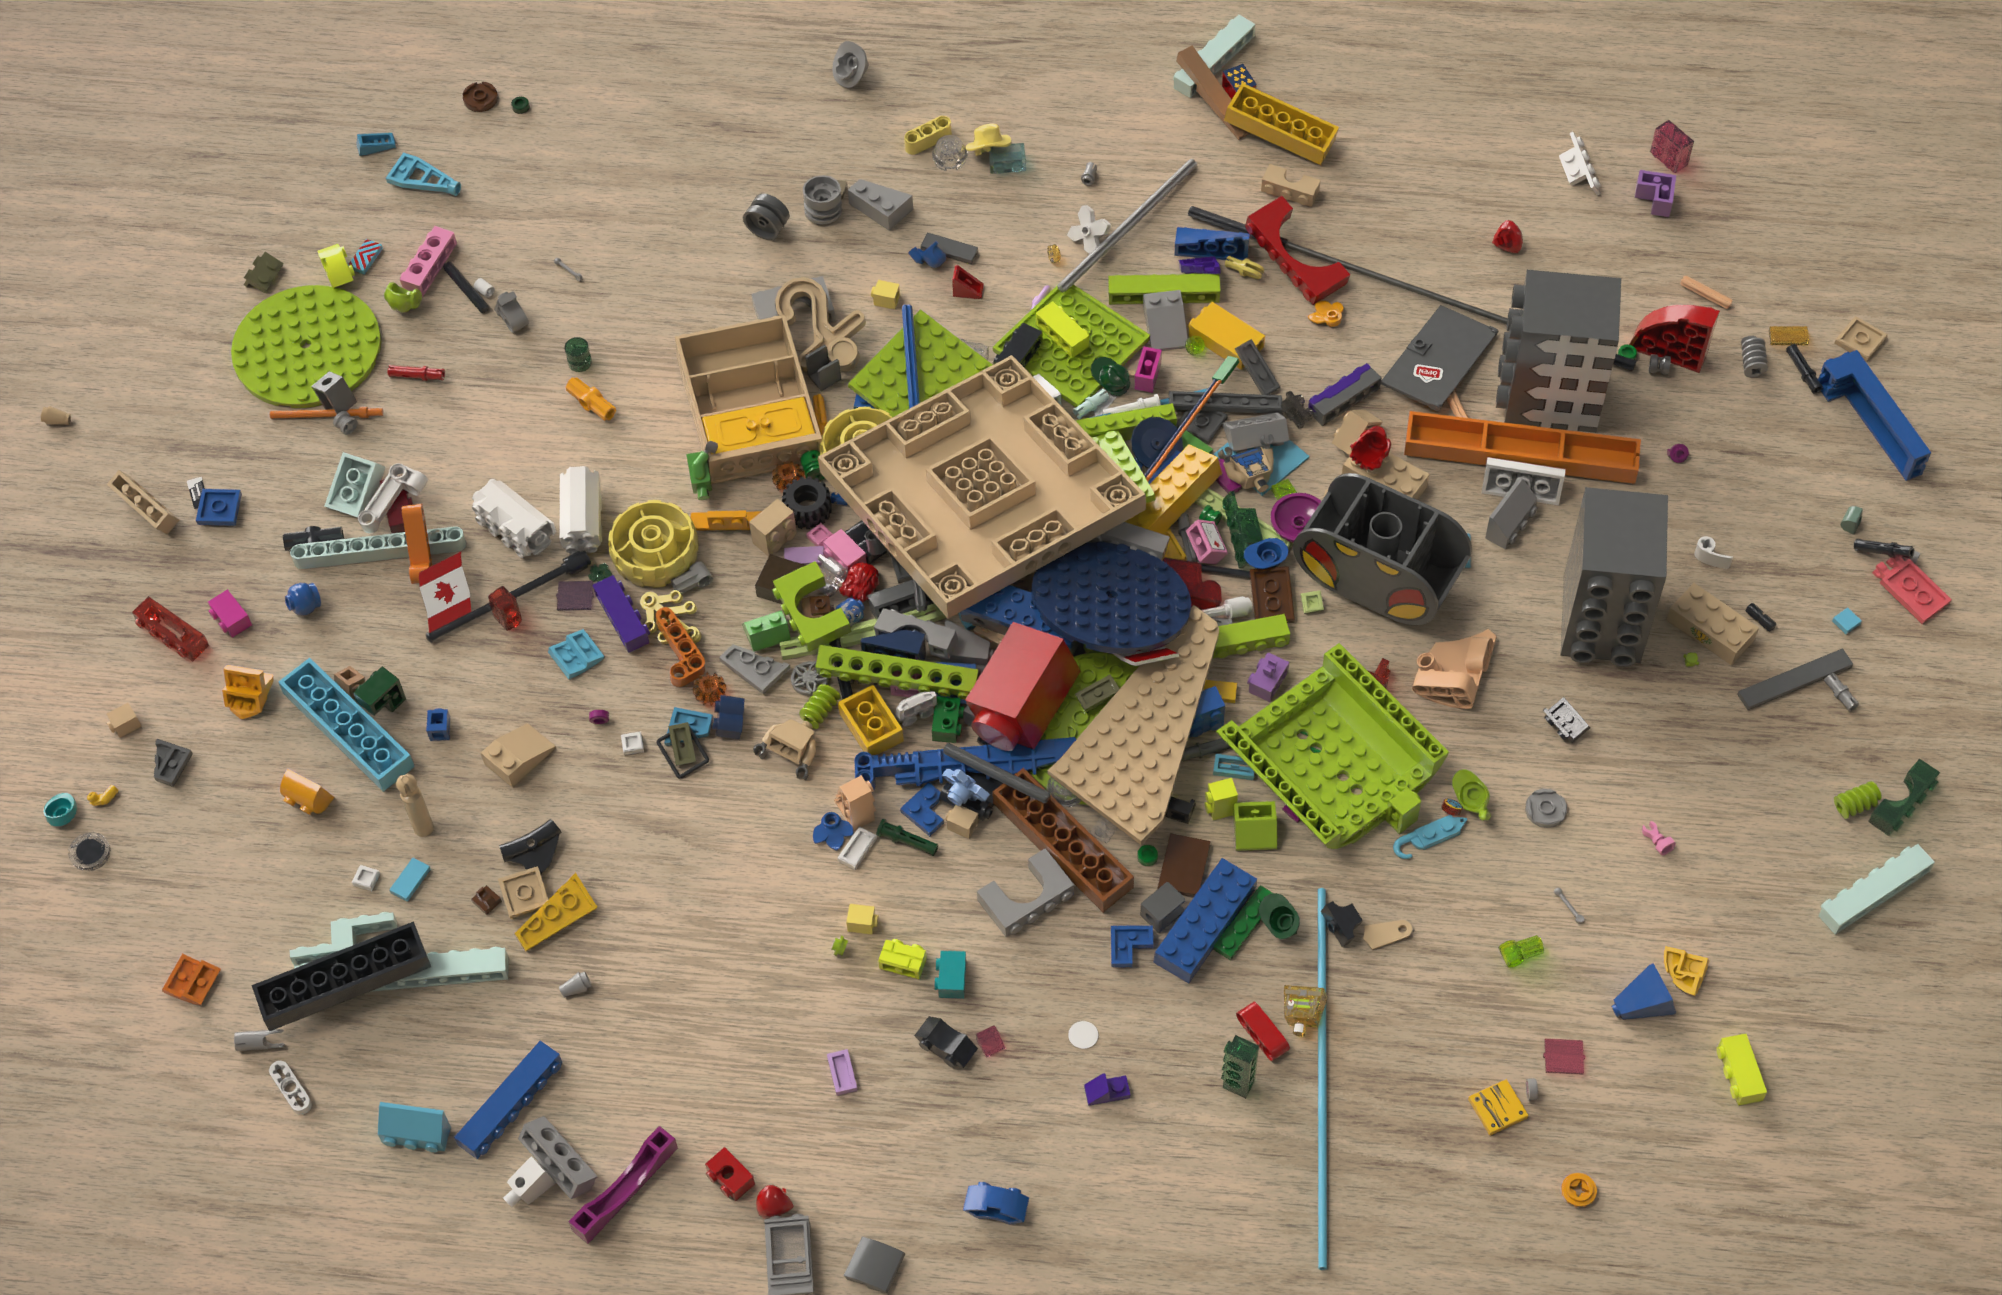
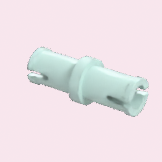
[1073,389,1110,419]

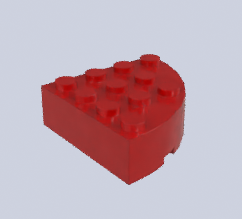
[1629,305,1720,373]

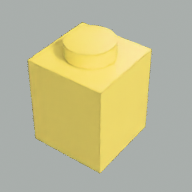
[871,280,900,309]
[846,904,879,934]

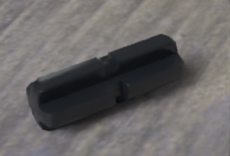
[1745,603,1776,632]

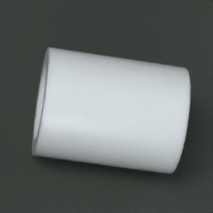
[474,278,495,298]

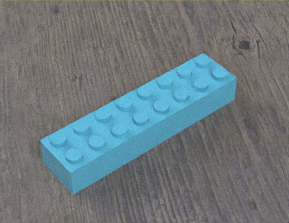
[278,658,415,792]

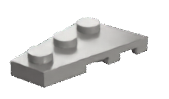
[719,644,790,694]

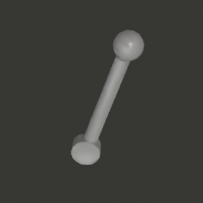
[554,258,583,281]
[1554,888,1584,924]

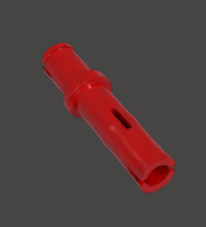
[387,365,445,381]

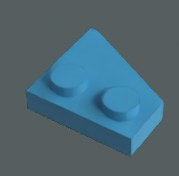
[664,707,714,746]

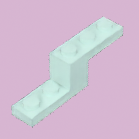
[290,912,398,966]

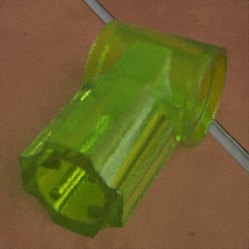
[1498,935,1545,968]

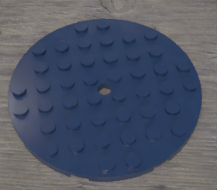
[1031,541,1191,654]

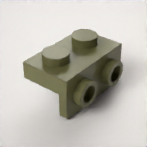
[244,252,284,293]

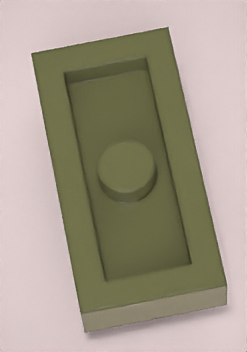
[1075,674,1119,712]

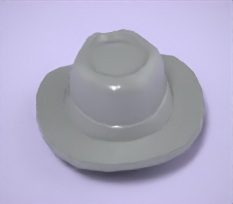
[832,41,869,88]

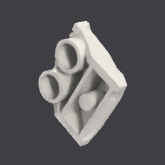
[894,692,937,727]

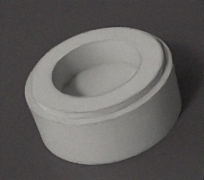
[1526,1078,1538,1100]

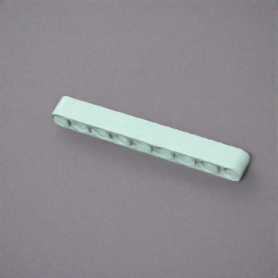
[290,527,466,569]

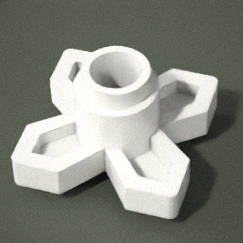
[1067,205,1111,254]

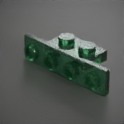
[1222,491,1263,568]

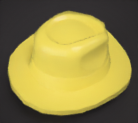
[966,124,1012,156]

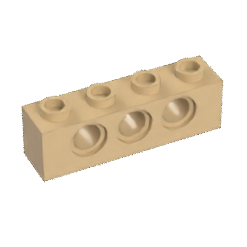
[107,470,179,535]

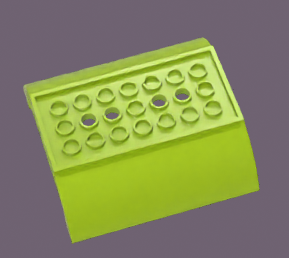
[1216,643,1449,849]

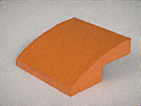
[162,953,221,1006]

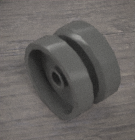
[743,193,790,240]

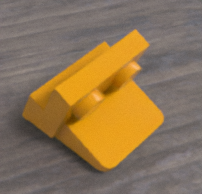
[222,665,274,720]

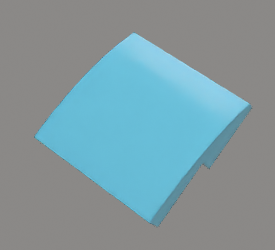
[548,629,604,680]

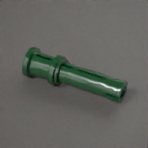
[876,818,939,856]

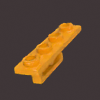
[690,510,762,531]

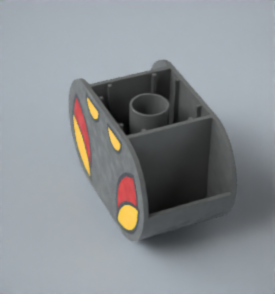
[1293,473,1472,625]

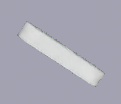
[269,1061,312,1115]

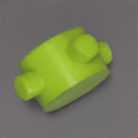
[1683,652,1700,667]

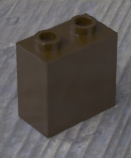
[755,554,806,604]

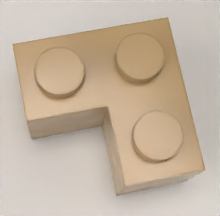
[1332,410,1383,455]

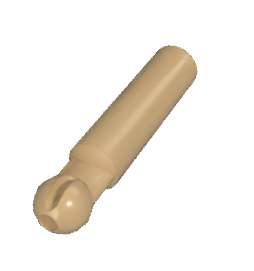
[396,774,434,837]

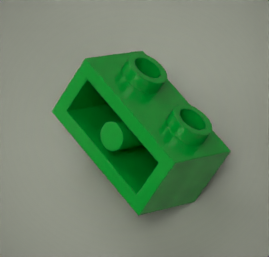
[931,696,964,743]

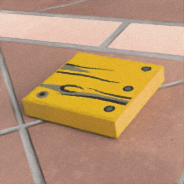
[1468,1079,1529,1136]

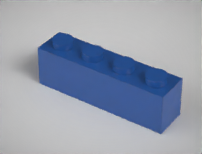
[1174,227,1250,261]

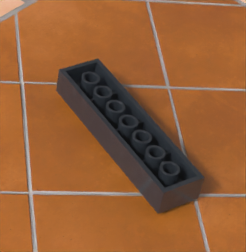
[251,921,431,1031]

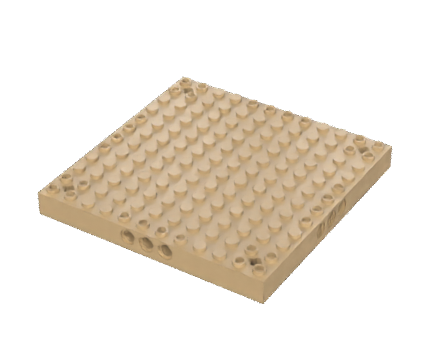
[818,355,1146,618]

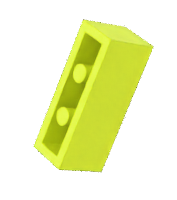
[1036,301,1090,358]
[1716,1034,1767,1106]

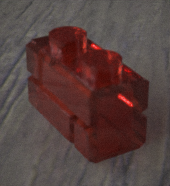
[488,586,522,631]

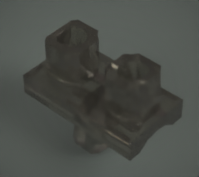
[1280,391,1314,429]

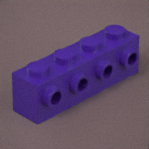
[592,575,650,653]

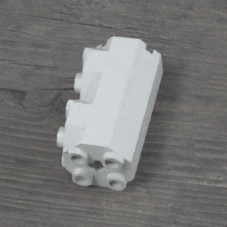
[560,466,602,554]
[472,479,556,558]

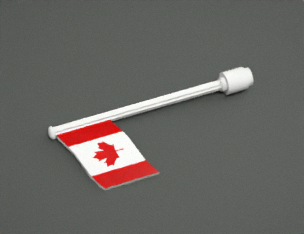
[1114,596,1252,666]

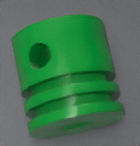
[800,450,825,481]

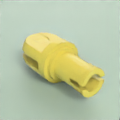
[1225,256,1264,279]

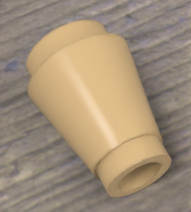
[41,406,71,425]

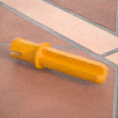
[812,394,828,435]

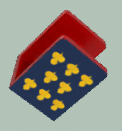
[1222,64,1257,100]

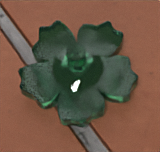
[588,563,612,582]

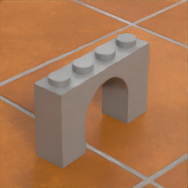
[751,276,835,322]
[977,849,1074,937]

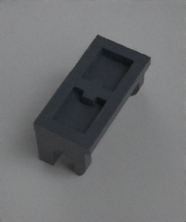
[1165,796,1196,824]

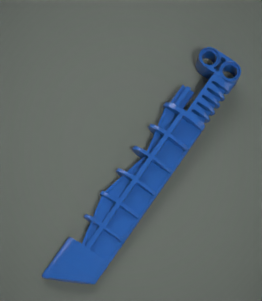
[854,737,1077,793]

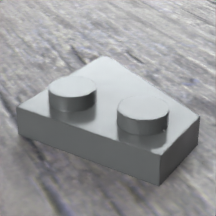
[154,739,193,787]

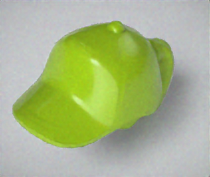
[1452,769,1491,821]

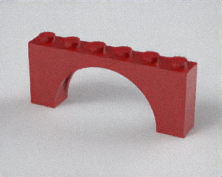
[1245,196,1351,305]

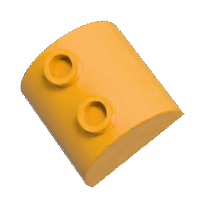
[280,769,335,815]

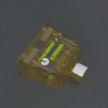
[1284,985,1328,1037]

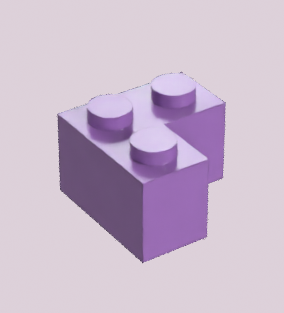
[1634,170,1676,217]

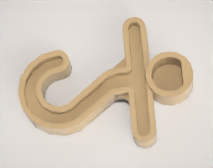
[775,277,866,372]

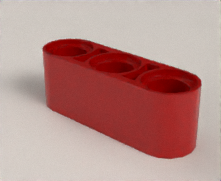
[1236,1001,1290,1061]

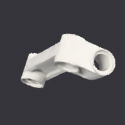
[358,463,428,534]

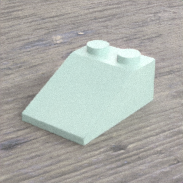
[324,452,386,517]

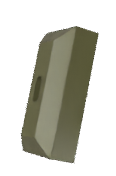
[668,722,696,766]

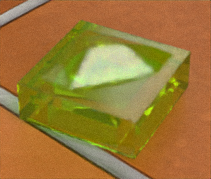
[1271,479,1297,500]

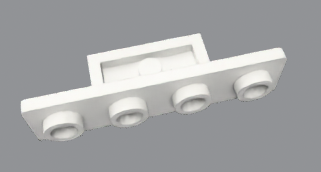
[1559,132,1601,196]

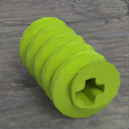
[799,684,841,729]
[1834,781,1882,819]

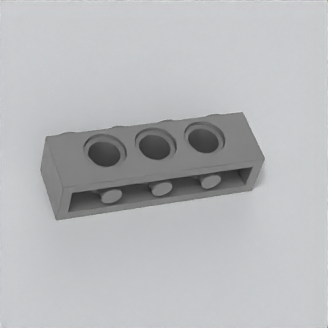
[518,1116,597,1199]

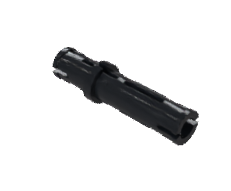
[1786,344,1823,394]
[1854,539,1915,559]

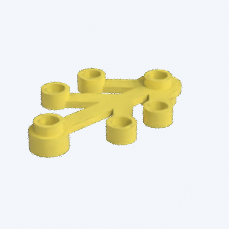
[640,590,701,644]

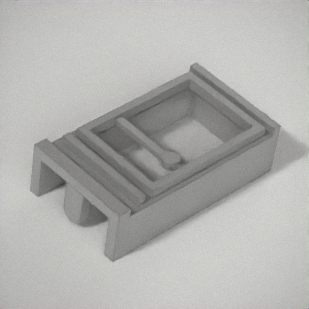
[764,1214,814,1295]

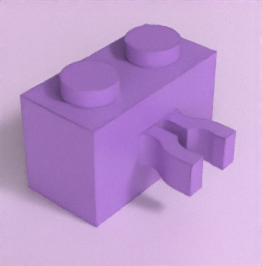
[1247,652,1289,702]

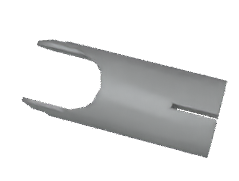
[234,1029,285,1051]

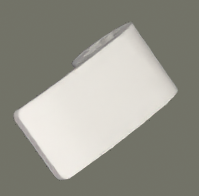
[1695,536,1733,569]

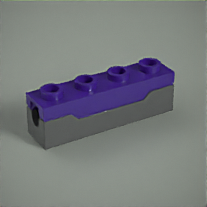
[1308,363,1382,426]

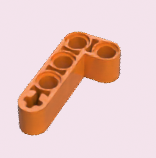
[402,504,433,584]
[656,607,705,687]

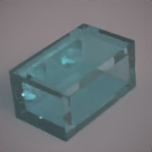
[989,143,1026,174]

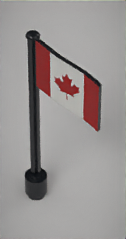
[419,550,591,643]

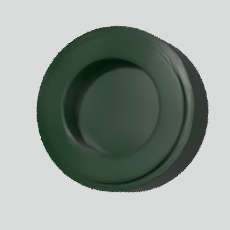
[511,96,530,114]

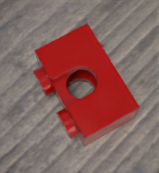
[705,1147,755,1201]

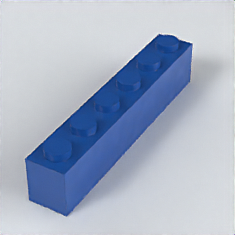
[454,1040,562,1159]

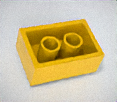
[838,685,904,755]

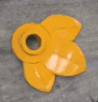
[1308,301,1344,327]

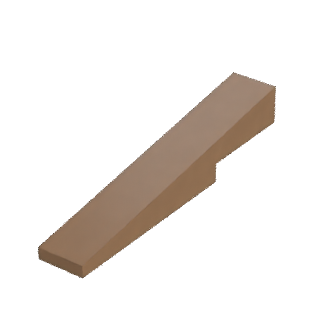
[1176,45,1251,140]

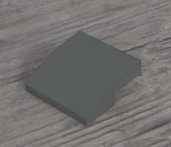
[844,1237,905,1293]

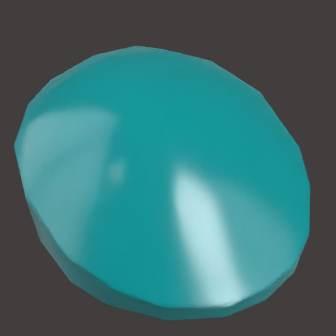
[43,793,77,826]

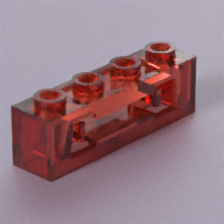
[132,596,209,662]

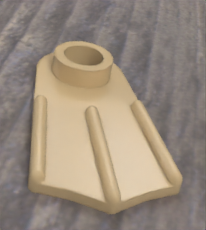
[1363,920,1412,950]

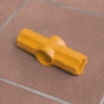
[565,377,616,421]

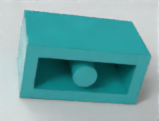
[934,951,967,999]

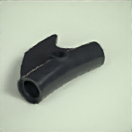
[499,819,562,875]

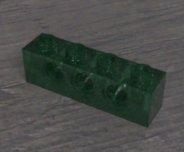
[1221,1035,1259,1099]

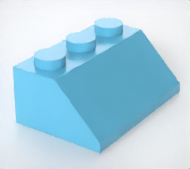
[378,1102,451,1152]

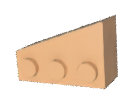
[834,775,876,831]

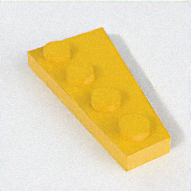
[514,872,597,952]

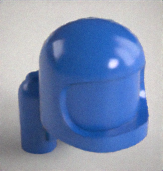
[908,241,946,268]

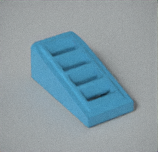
[356,133,396,156]

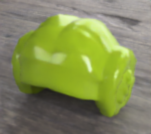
[384,282,422,313]

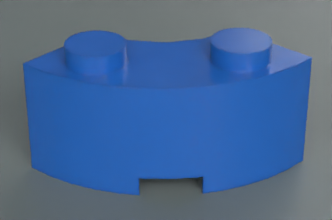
[963,1182,1029,1225]

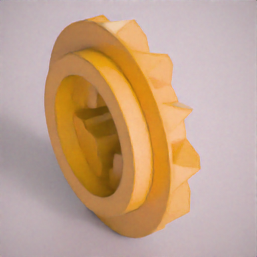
[1561,1173,1597,1207]

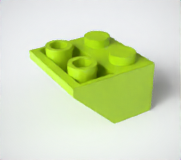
[1233,801,1277,851]

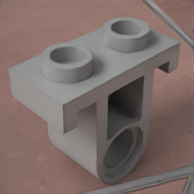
[494,291,529,333]

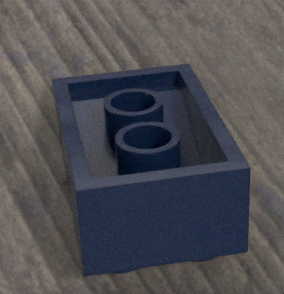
[861,630,926,661]

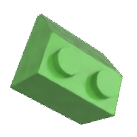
[742,610,791,652]

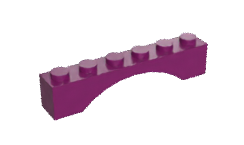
[568,1126,678,1244]

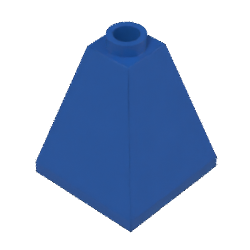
[1611,963,1676,1020]

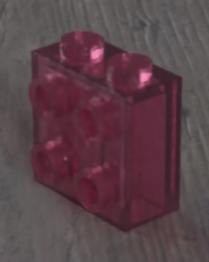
[1650,120,1694,173]

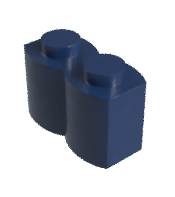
[712,695,745,740]

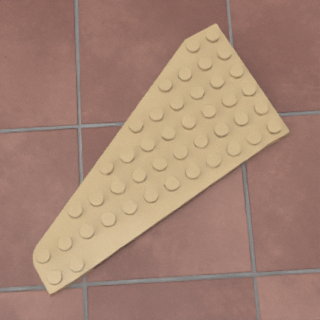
[1048,606,1219,845]

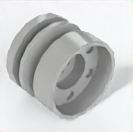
[803,175,842,225]

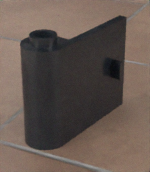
[939,772,1003,821]

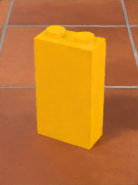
[1188,302,1265,370]

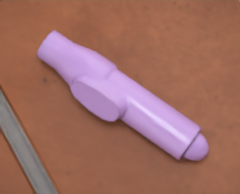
[1030,285,1051,311]

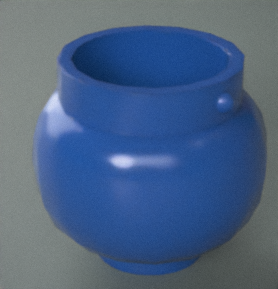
[285,583,321,616]

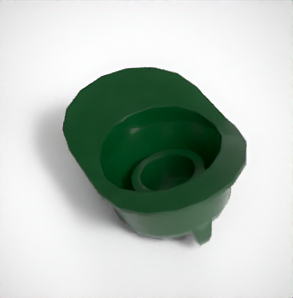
[1091,357,1130,396]
[1259,893,1300,939]

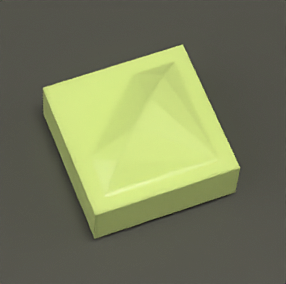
[1300,590,1324,613]

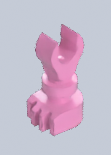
[1642,821,1676,855]

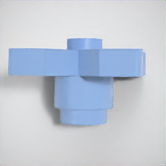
[942,769,990,806]

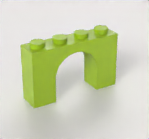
[772,561,852,652]

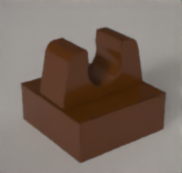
[471,885,502,915]

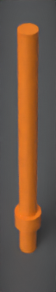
[270,407,383,419]

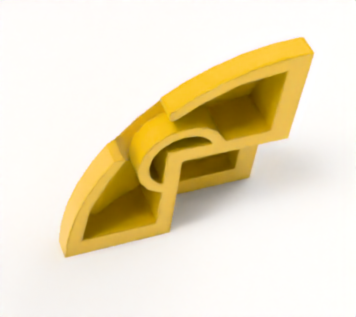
[1664,946,1710,996]

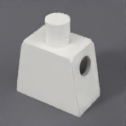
[503,1156,556,1207]

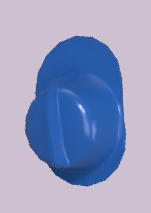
[1244,538,1288,569]

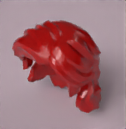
[1350,426,1391,471]
[838,563,880,603]

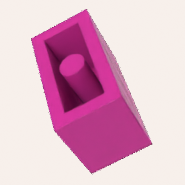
[1134,346,1162,393]
[208,589,252,638]

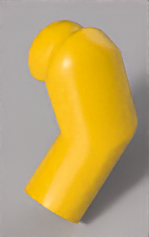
[87,785,119,806]

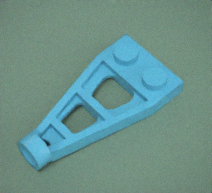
[386,152,461,196]

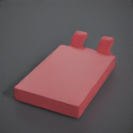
[1872,556,1952,624]

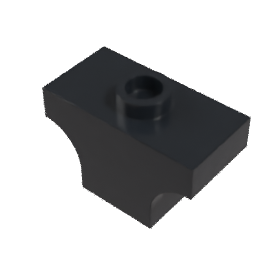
[1321,901,1363,947]

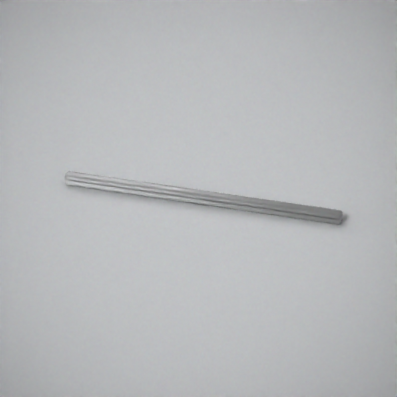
[1057,159,1197,292]

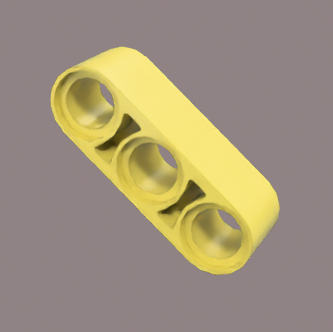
[904,116,951,155]

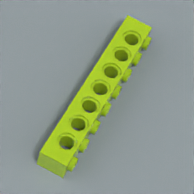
[815,645,979,700]

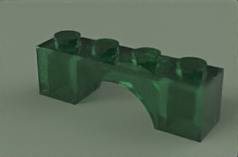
[1868,758,1940,836]

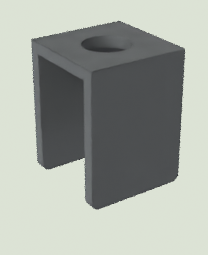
[805,345,841,391]
[311,371,357,414]
[1140,882,1185,933]

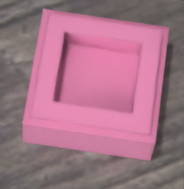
[806,523,833,546]

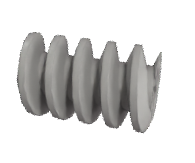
[1741,336,1768,378]

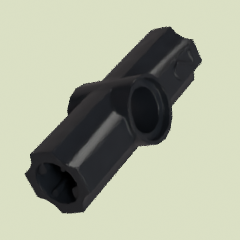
[283,526,344,551]

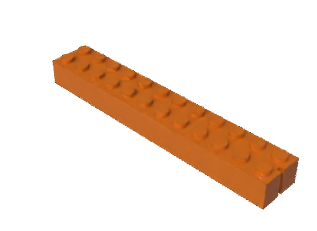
[1404,411,1641,484]

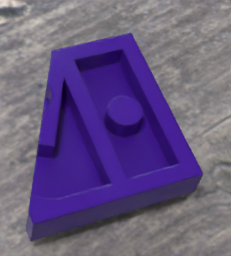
[1178,256,1221,274]

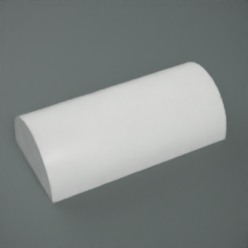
[1482,457,1565,505]

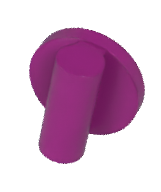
[1667,443,1689,463]

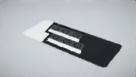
[187,477,205,509]

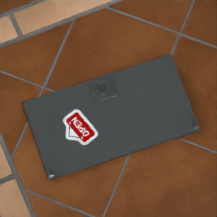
[1380,305,1499,411]

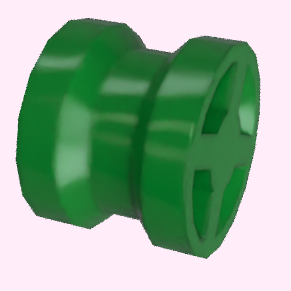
[1199,505,1222,526]

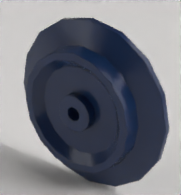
[1131,417,1183,471]

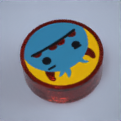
[1441,798,1463,816]

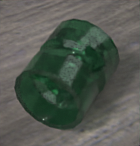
[564,337,592,372]

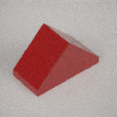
[952,265,984,299]

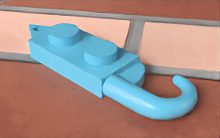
[1393,814,1467,859]

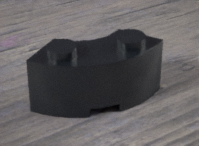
[914,1016,978,1068]

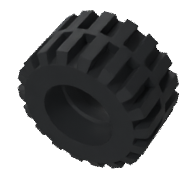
[782,477,832,529]

